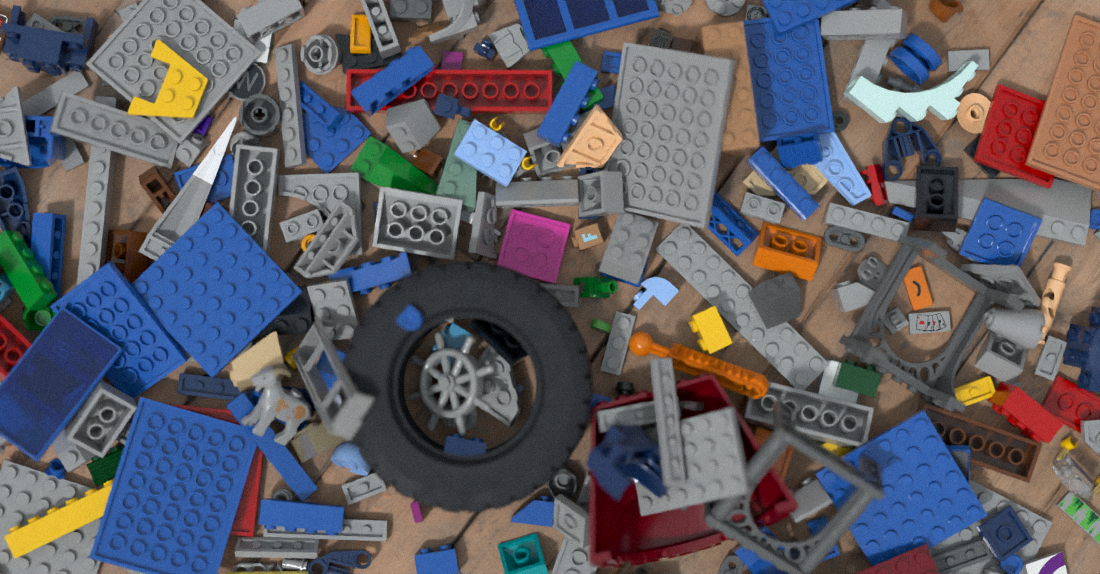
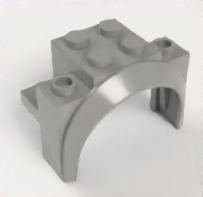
[429,0,482,46]

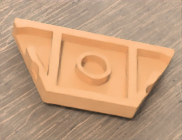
[557,105,623,168]

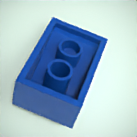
[732,524,789,574]

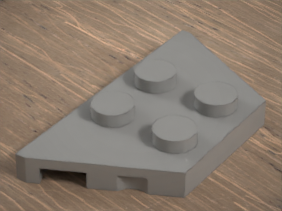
[0,86,32,166]

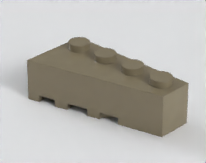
[289,422,346,464]

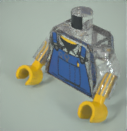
[1052,436,1100,500]

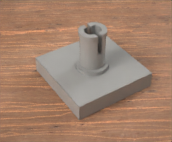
[553,494,590,548]

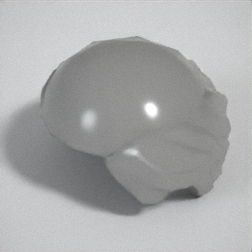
[230,131,261,157]

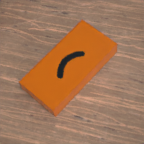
[903,266,933,311]

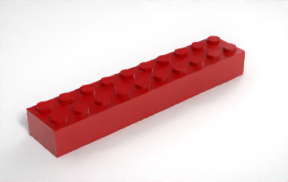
[346,69,552,114]

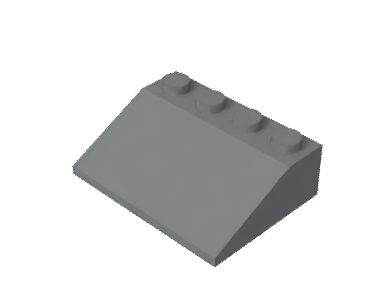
[372,186,463,260]

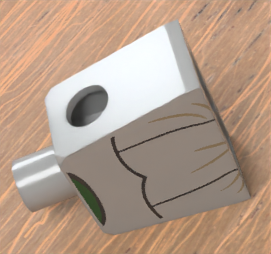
[488,23,540,70]

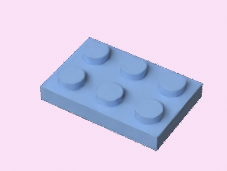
[453,119,527,187]

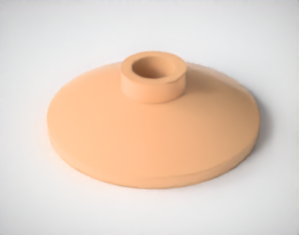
[957,93,991,134]

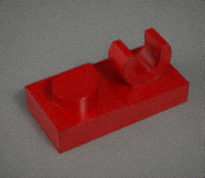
[860,164,890,206]

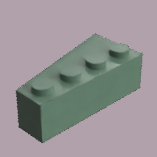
[435,119,477,212]

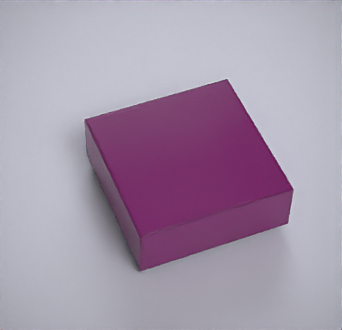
[441,51,463,70]
[410,500,424,523]

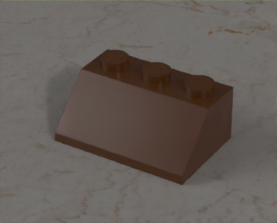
[105,230,150,285]

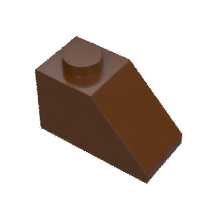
[412,147,445,179]

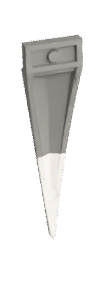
[139,117,237,261]

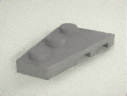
[469,192,498,260]

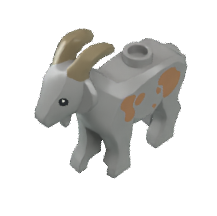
[241,363,312,446]

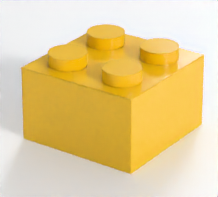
[688,306,732,354]

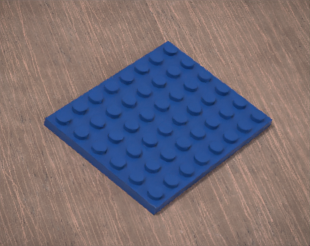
[89,397,257,574]

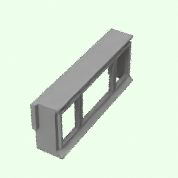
[292,316,374,441]

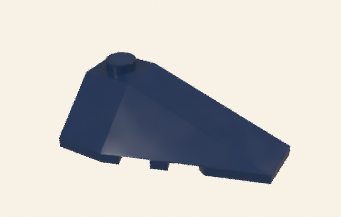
[0,165,32,249]

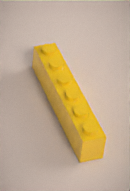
[4,479,114,559]

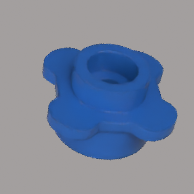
[45,459,67,479]

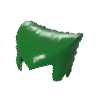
[22,297,59,333]

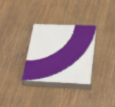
[1023,550,1067,574]

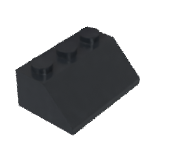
[257,285,315,337]

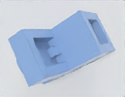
[633,277,679,310]

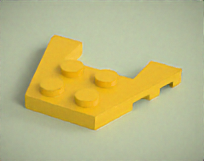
[127,39,209,119]

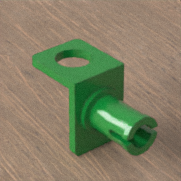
[574,277,618,298]

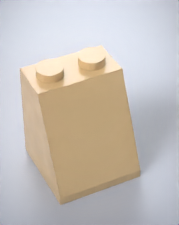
[229,331,289,392]

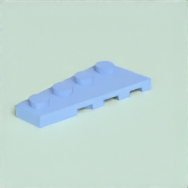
[814,132,872,206]

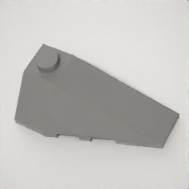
[39,403,97,473]

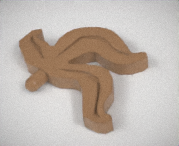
[408,22,449,42]

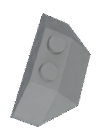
[293,200,359,278]

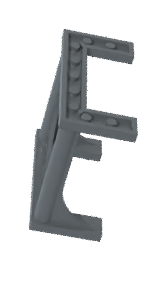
[839,234,1025,413]
[704,399,885,574]

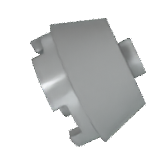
[300,34,342,75]

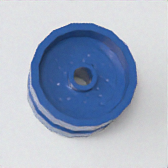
[889,33,942,85]

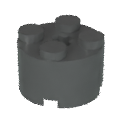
[239,94,282,138]

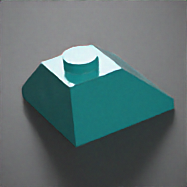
[498,533,549,574]

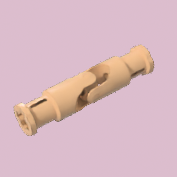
[1037,262,1071,345]

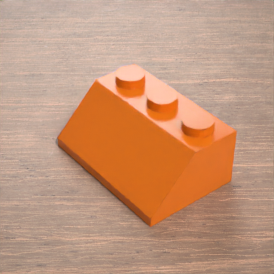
[752,221,822,281]

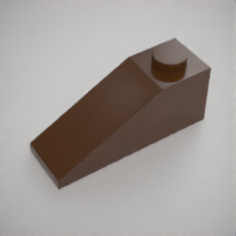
[138,165,177,214]

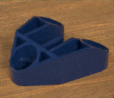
[882,118,942,181]
[308,549,372,574]

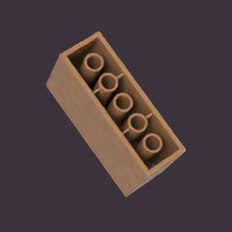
[695,21,760,158]

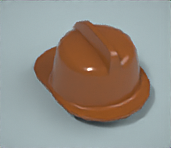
[929,0,964,23]

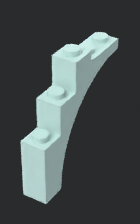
[843,61,978,123]

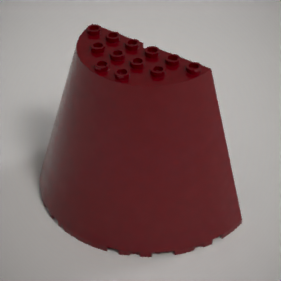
[589,373,798,568]

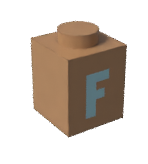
[571,223,604,251]

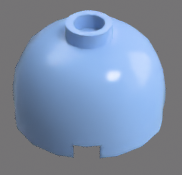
[331,440,372,476]

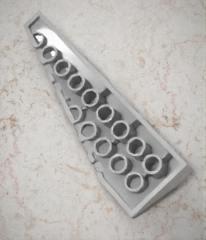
[884,179,1092,247]

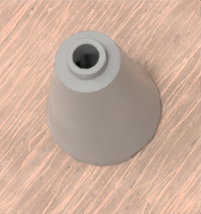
[983,308,1045,349]

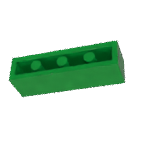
[540,28,604,113]
[0,230,57,311]

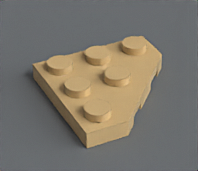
[742,146,828,196]

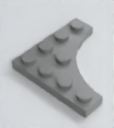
[278,172,364,255]

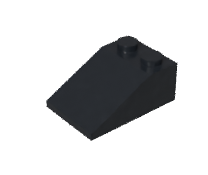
[913,165,958,232]

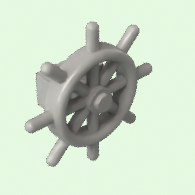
[407,331,495,436]

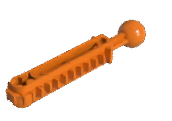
[628,331,770,399]

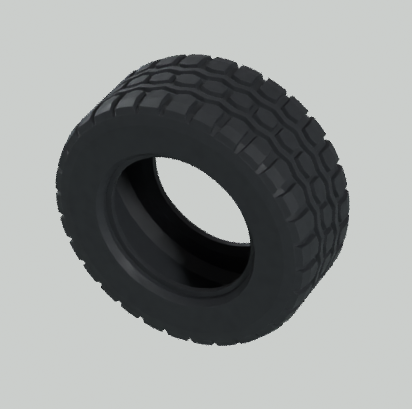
[341,261,593,513]

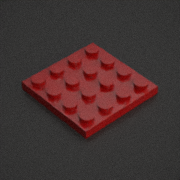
[973,84,1054,189]

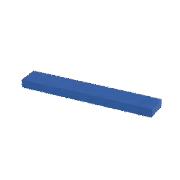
[226,392,318,501]

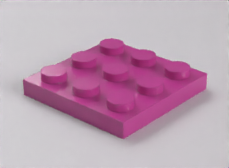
[497,209,571,284]

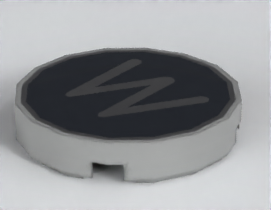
[229,63,266,102]

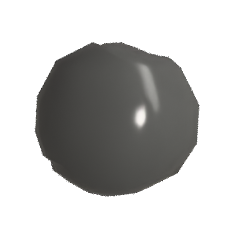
[547,467,578,499]

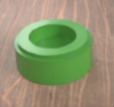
[590,319,611,334]

